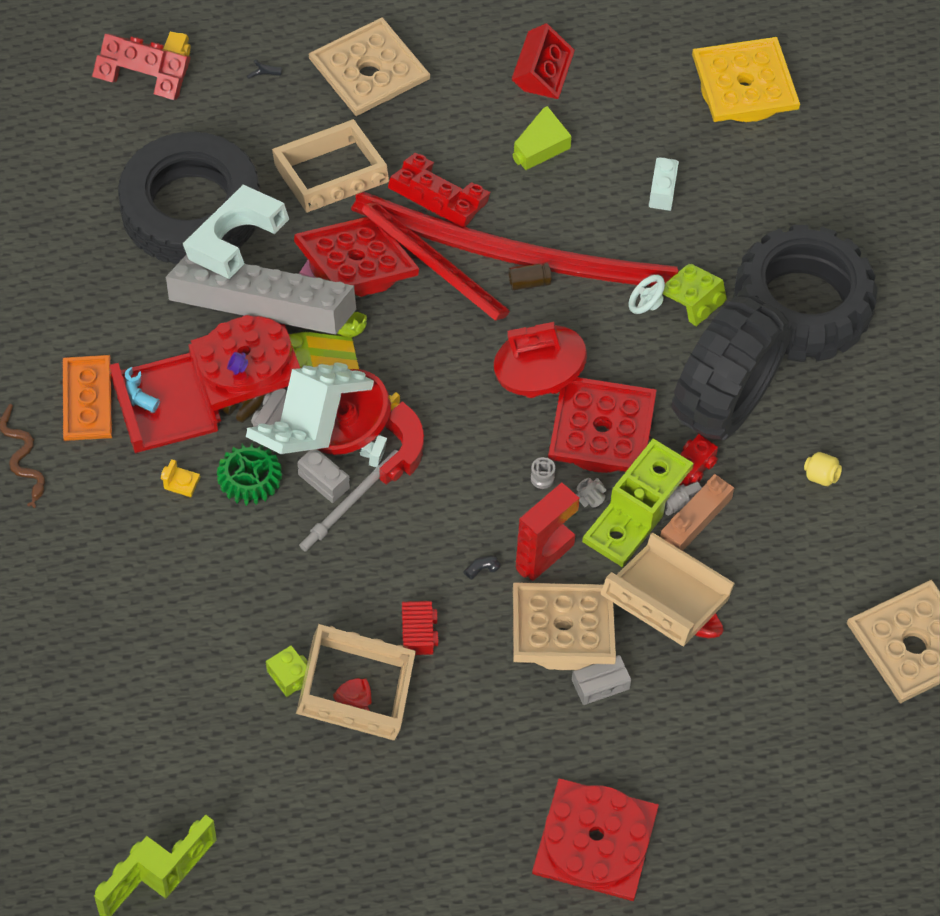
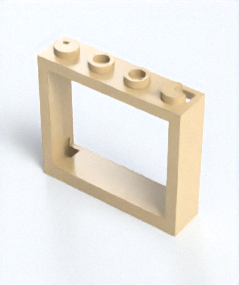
[272,119,389,213]
[296,624,416,740]

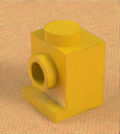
[163,31,191,56]

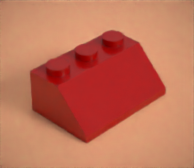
[511,23,575,99]

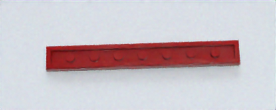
[361,202,510,321]

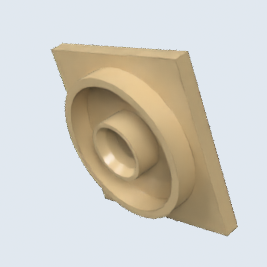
[309,17,430,116]
[847,580,940,703]

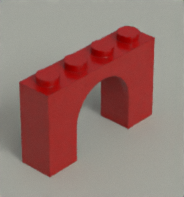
[516,482,580,581]

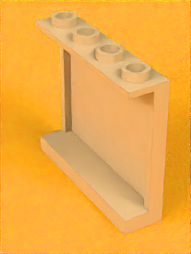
[601,533,734,647]

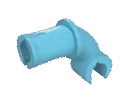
[125,367,160,413]

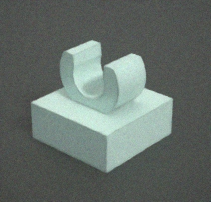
[360,435,387,467]

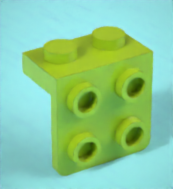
[662,264,727,326]

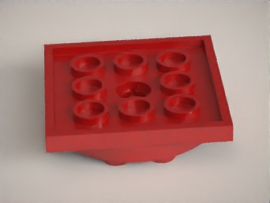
[294,217,419,297]
[191,315,300,411]
[548,377,656,473]
[532,778,659,901]

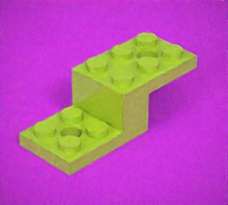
[582,439,693,567]
[94,815,217,916]

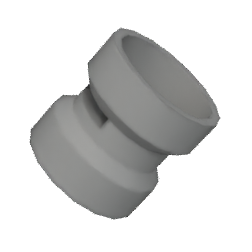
[530,457,555,489]

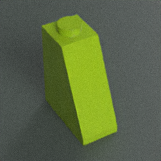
[513,106,571,170]

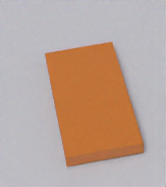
[63,355,112,441]

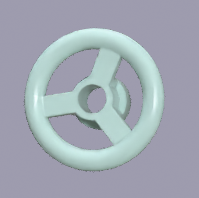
[629,275,665,314]

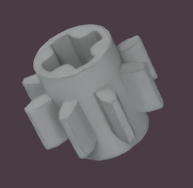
[576,478,607,507]

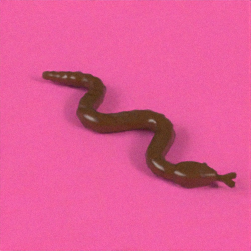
[0,404,45,508]

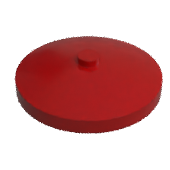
[317,369,391,455]

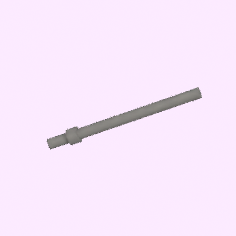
[299,450,398,551]

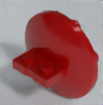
[494,322,587,398]

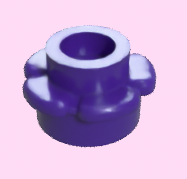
[227,352,248,375]

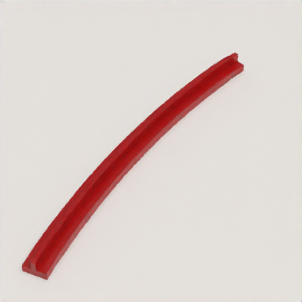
[351,191,678,286]

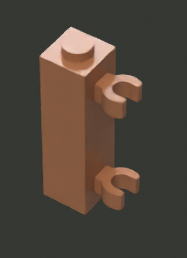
[660,474,734,551]

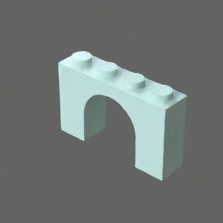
[183,185,289,279]

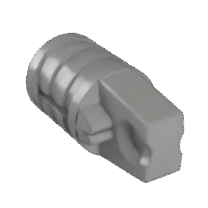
[664,482,702,516]

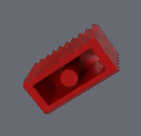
[402,601,438,655]

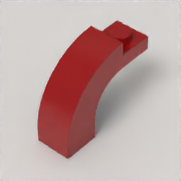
[379,401,424,485]

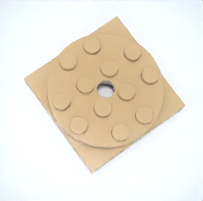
[513,583,616,670]

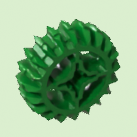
[217,443,282,506]

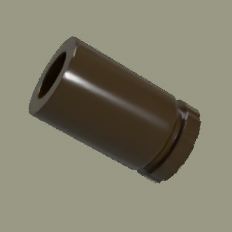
[508,263,552,291]

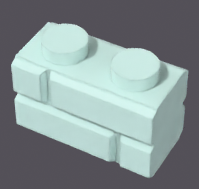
[649,157,679,211]

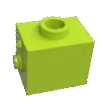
[266,646,308,697]

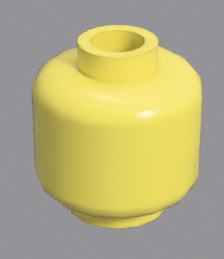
[804,452,842,486]

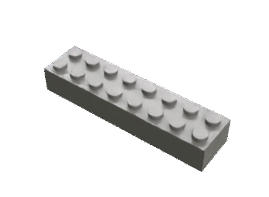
[166,254,356,335]

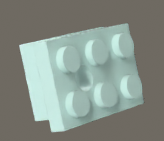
[246,362,374,454]

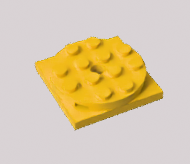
[692,37,800,122]

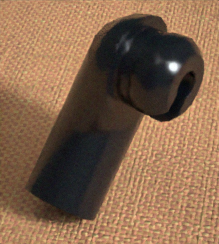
[463,555,501,580]

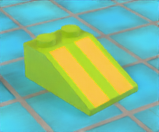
[289,332,359,369]

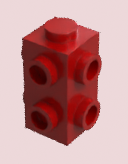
[679,434,718,487]

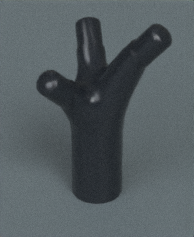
[247,59,282,79]

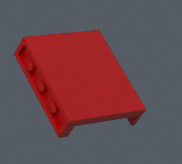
[109,344,221,453]

